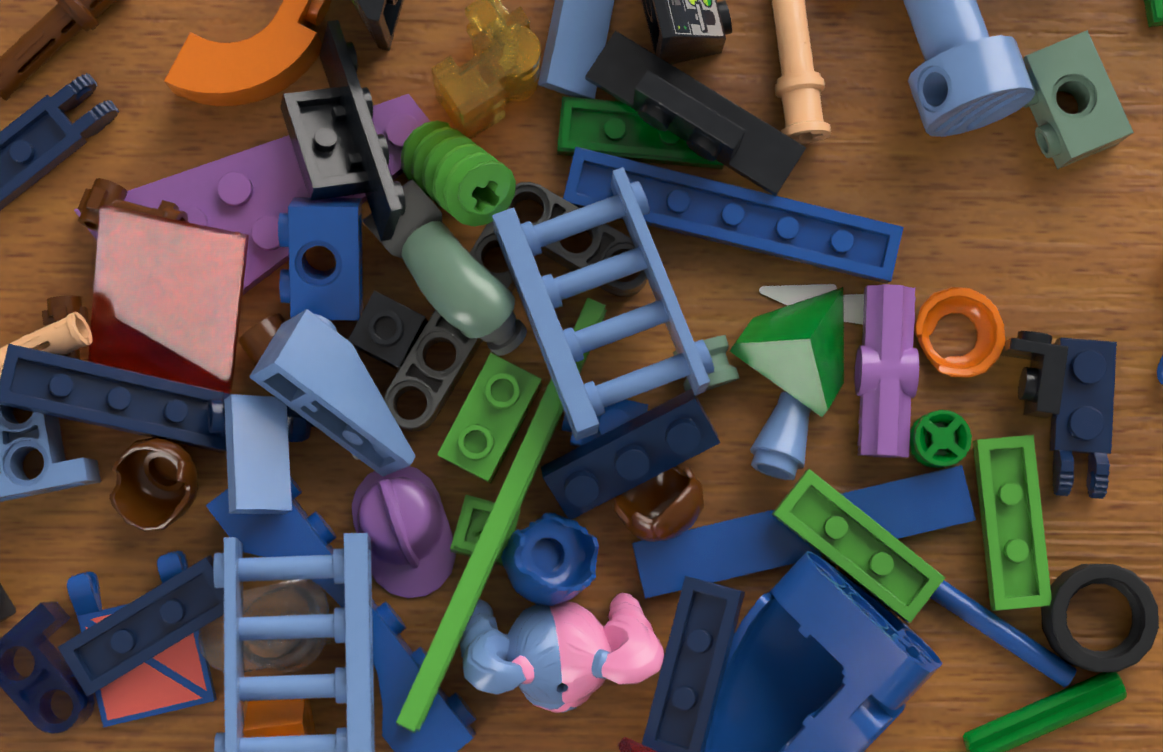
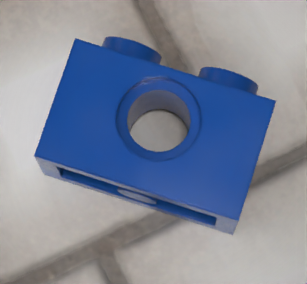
[278,197,363,320]

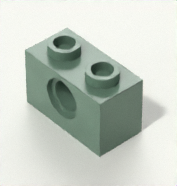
[1023,30,1134,170]

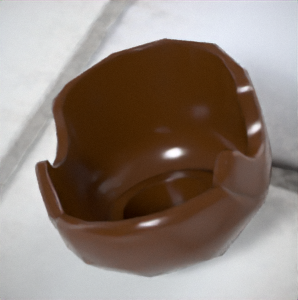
[109,437,198,532]
[613,466,704,542]

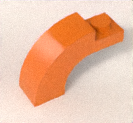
[164,0,331,106]

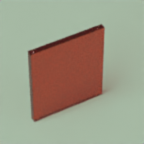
[88,205,249,394]

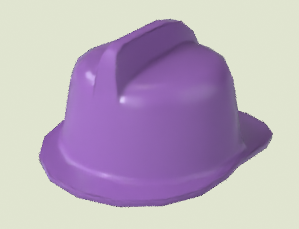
[352,466,456,598]

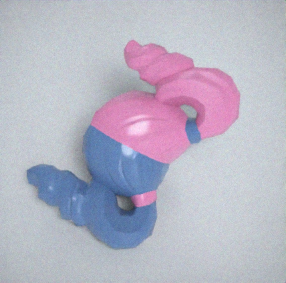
[459,593,665,713]

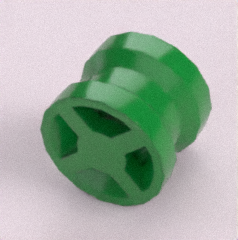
[909,410,972,469]

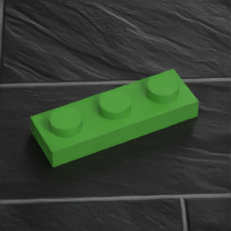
[972,435,1052,611]
[771,469,945,623]

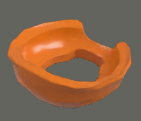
[915,287,1005,378]

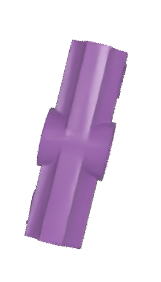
[855,284,919,458]

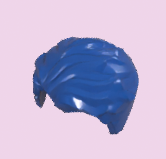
[501,512,599,606]

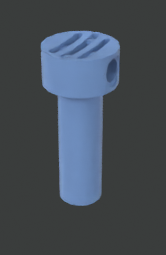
[903,0,1035,137]

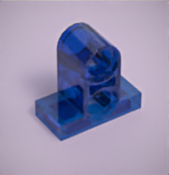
[0,601,95,734]

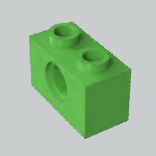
[437,352,543,484]

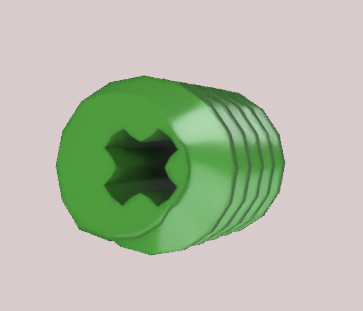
[401,120,516,227]

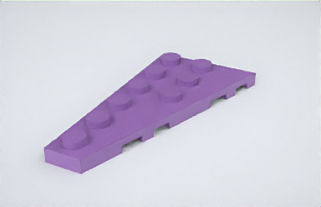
[74,94,431,344]

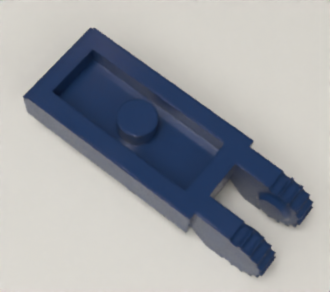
[0,73,119,211]
[1049,338,1117,499]

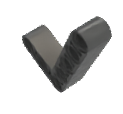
[384,182,647,432]

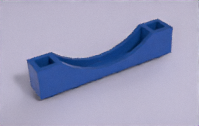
[206,476,477,752]

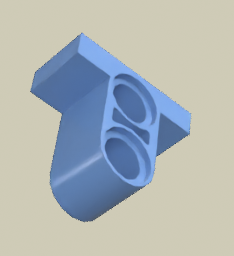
[0,405,101,502]

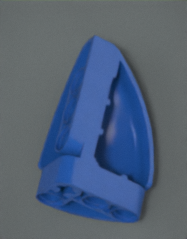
[704,551,942,752]

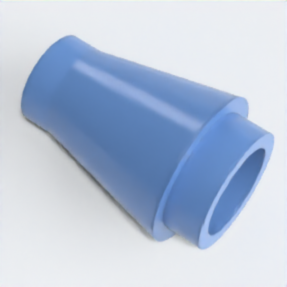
[750,392,811,480]

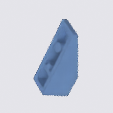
[249,309,416,477]

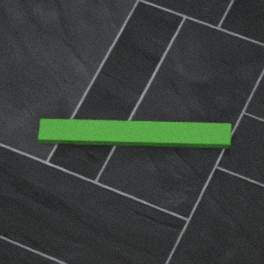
[396,297,607,734]

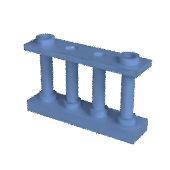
[492,167,714,441]
[213,533,375,752]

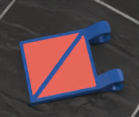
[67,551,217,727]

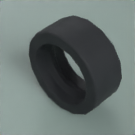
[1041,564,1159,672]

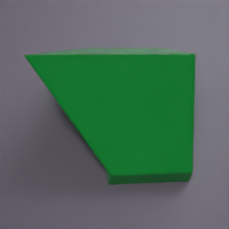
[730,287,844,417]

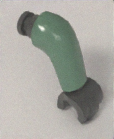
[362,179,527,356]

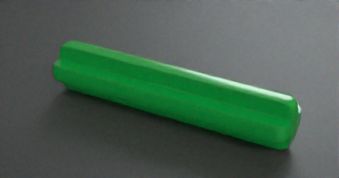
[963,672,1127,752]

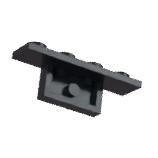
[280,20,406,241]
[585,30,806,197]

